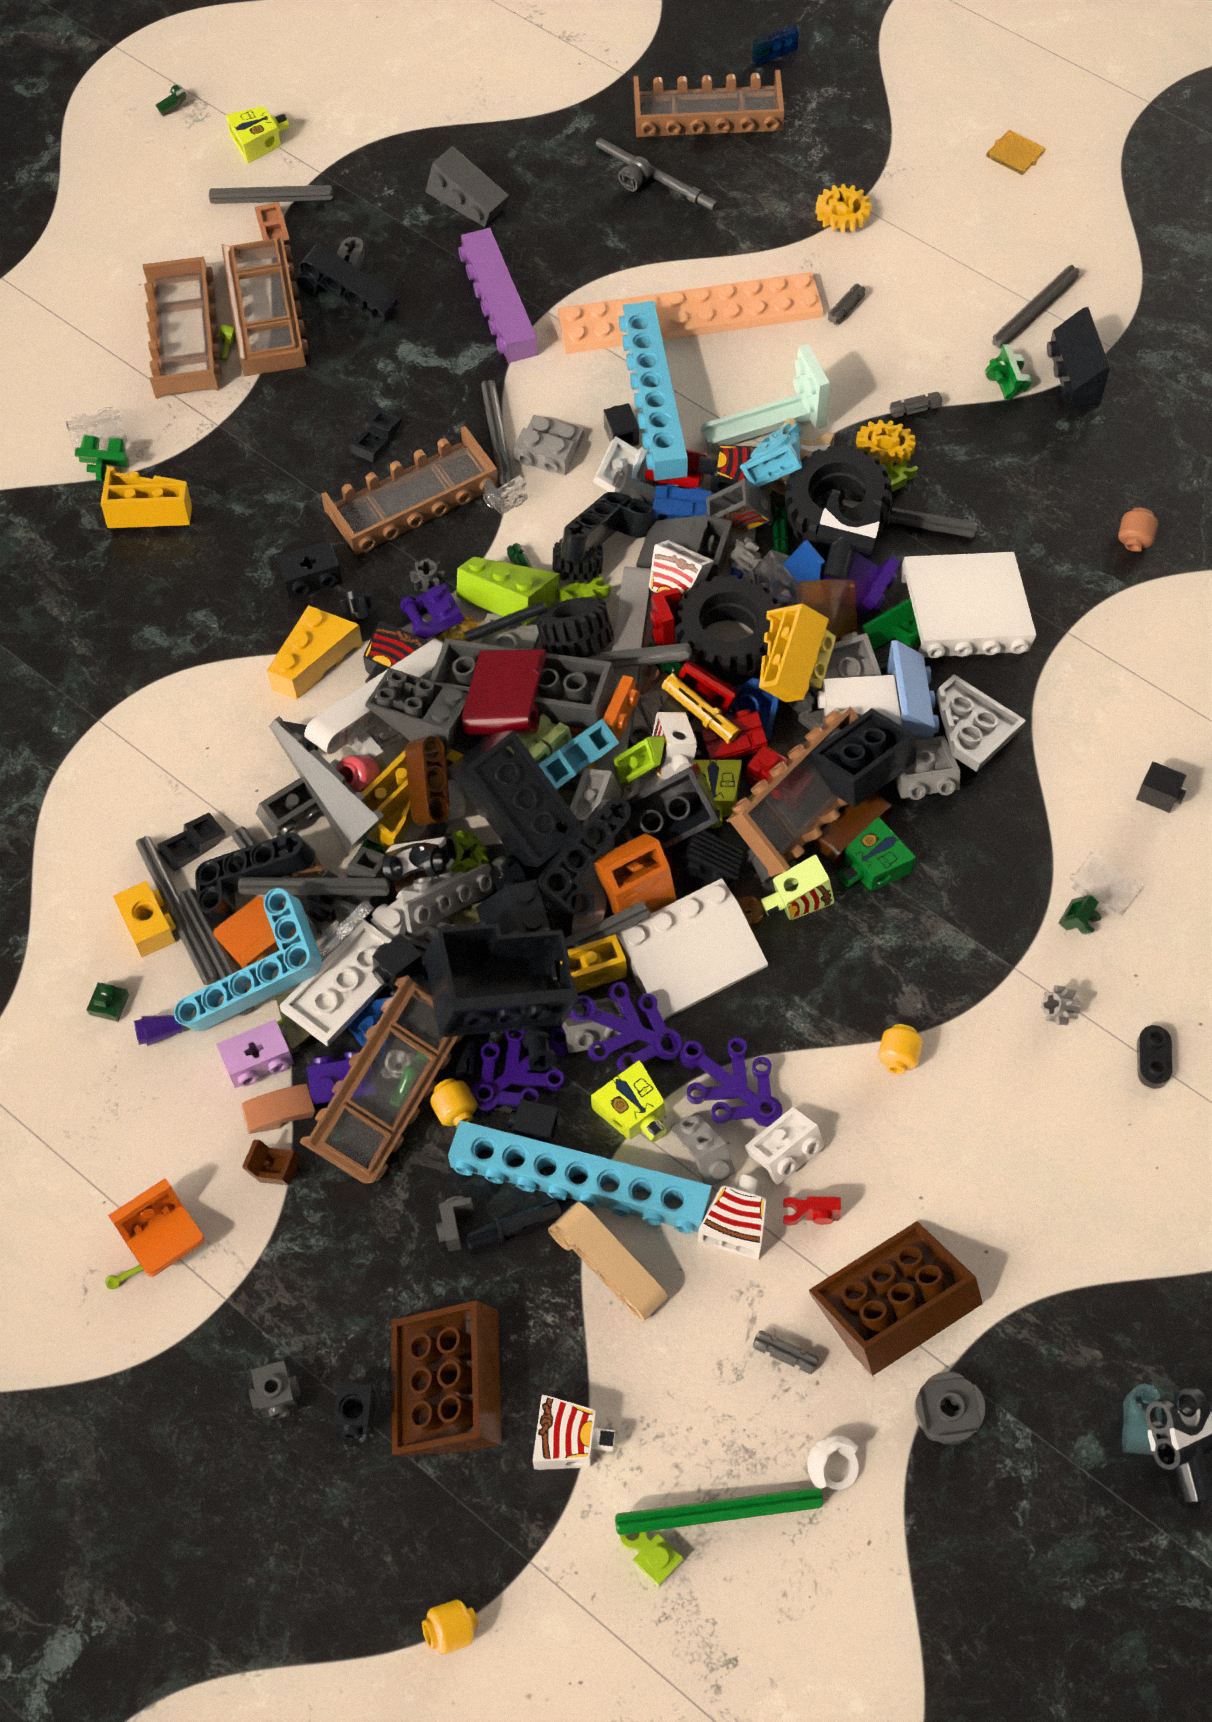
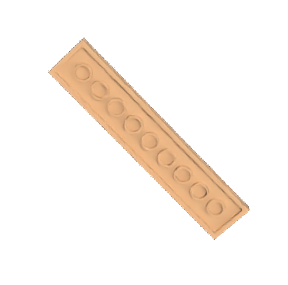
[558,272,823,354]

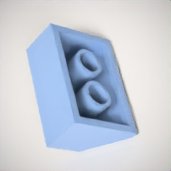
[886,640,939,740]

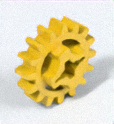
[815,184,871,233]
[856,420,916,467]

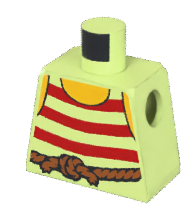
[761,855,835,920]

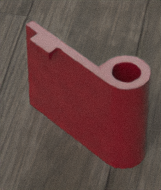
[462,649,547,735]

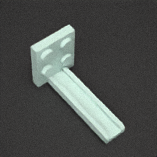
[701,344,830,451]

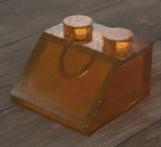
[797,579,858,639]

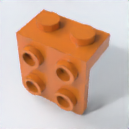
[568,675,639,741]
[213,897,296,969]
[108,1178,205,1277]

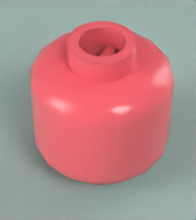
[336,755,380,793]

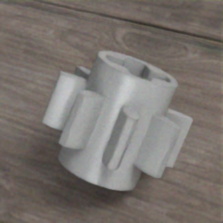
[726,537,761,574]
[1041,985,1082,1025]

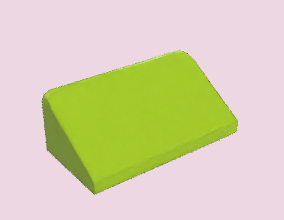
[613,736,665,787]

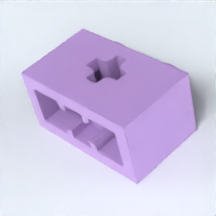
[217,1019,294,1088]

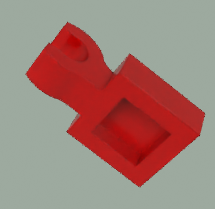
[783,1197,841,1226]

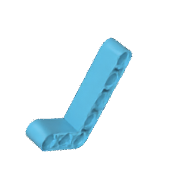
[174,888,322,1031]

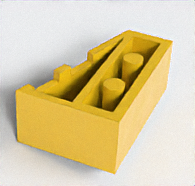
[101,466,192,528]

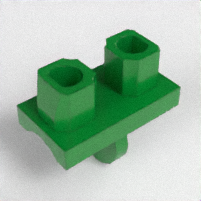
[985,344,1032,399]
[75,435,129,482]

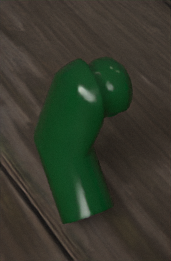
[156,85,187,116]

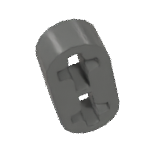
[337,237,365,269]

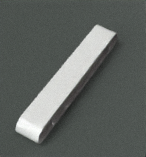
[304,639,443,754]

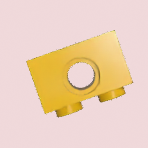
[113,881,176,957]
[557,934,627,993]

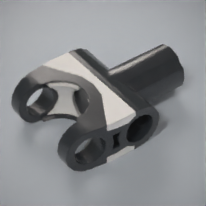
[815,489,881,581]
[382,822,457,883]
[1145,1386,1212,1502]

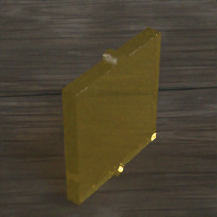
[986,130,1046,175]

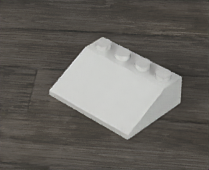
[616,878,768,1021]

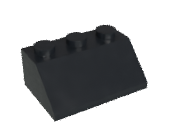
[1047,307,1110,408]
[810,708,917,808]
[611,763,720,850]

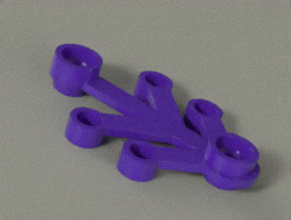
[569,982,682,1072]
[470,1028,569,1112]
[680,1038,783,1127]

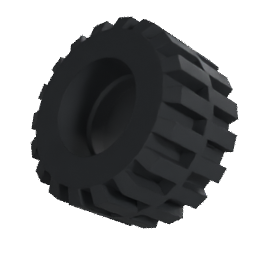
[536,597,614,658]

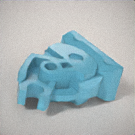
[740,423,802,487]

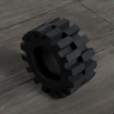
[552,538,603,584]

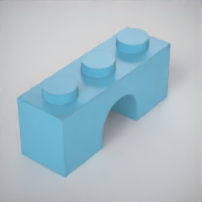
[538,719,619,790]

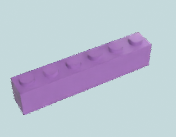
[458,228,538,363]

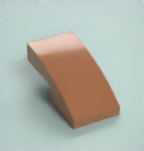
[255,202,290,244]
[241,1084,315,1134]

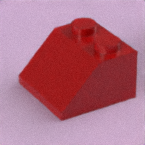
[668,661,740,721]

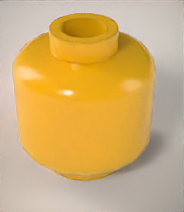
[878,1024,923,1074]
[430,1078,478,1127]
[422,1599,478,1655]

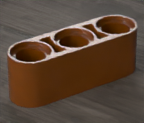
[405,736,450,826]
[813,792,894,865]

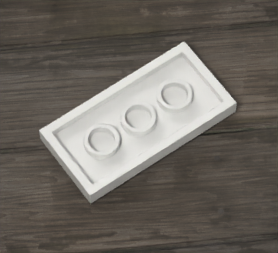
[280,920,392,1047]

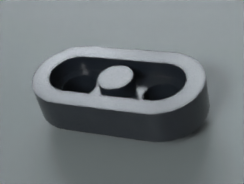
[1137,1025,1172,1089]

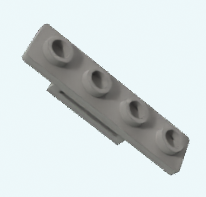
[401,864,494,933]

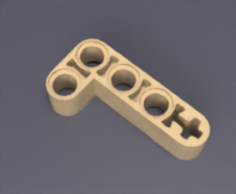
[548,1202,668,1322]

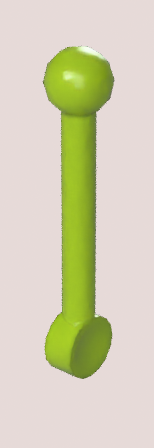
[105,1265,143,1290]

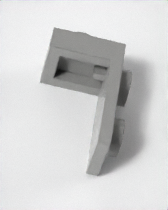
[671,1113,736,1186]

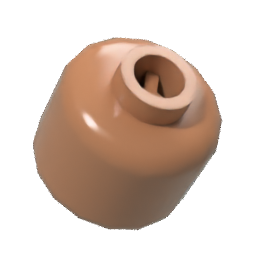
[1118,507,1158,552]

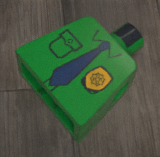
[838,817,916,891]

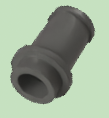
[747,849,779,885]

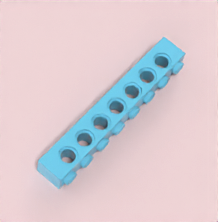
[619,301,688,481]
[448,1120,712,1234]

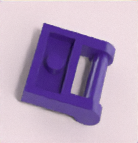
[400,583,465,639]

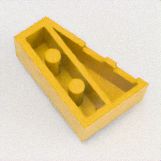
[759,603,829,702]
[267,605,363,699]
[361,749,428,849]

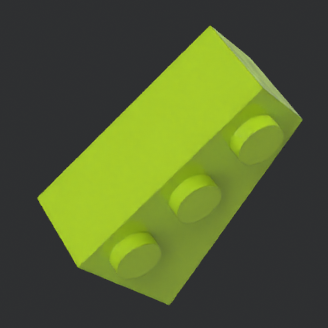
[456,557,560,626]

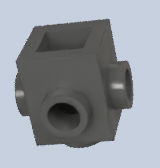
[249,1360,301,1420]

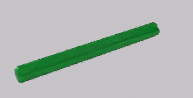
[615,1487,823,1535]

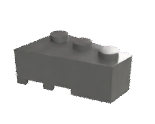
[425,146,509,227]

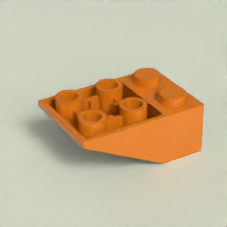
[593,833,677,914]

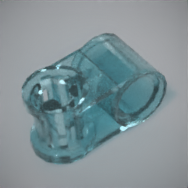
[1122,1384,1161,1455]

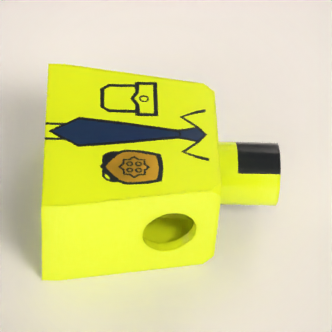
[226,106,289,163]
[693,760,742,829]
[591,1060,667,1142]

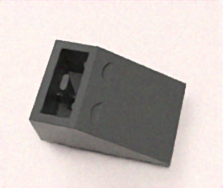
[636,515,732,582]
[365,668,468,757]

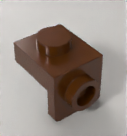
[243,1140,302,1186]

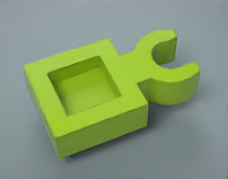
[883,459,918,492]
[557,577,611,602]
[620,1532,683,1587]

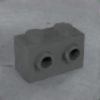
[255,777,321,837]

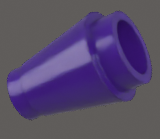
[134,1015,182,1047]

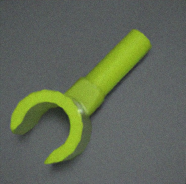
[219,324,237,361]

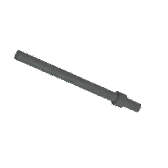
[596,137,718,211]

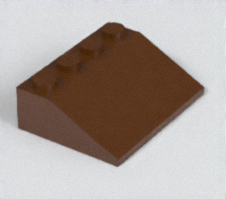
[809,1221,983,1376]
[391,1300,502,1456]

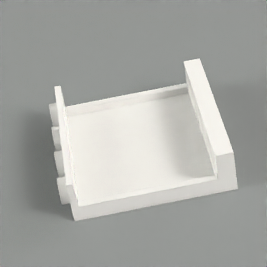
[899,552,1036,658]

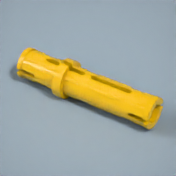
[661,673,740,744]

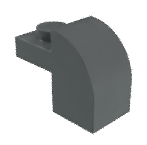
[333,846,385,920]

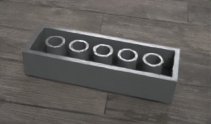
[430,638,617,729]

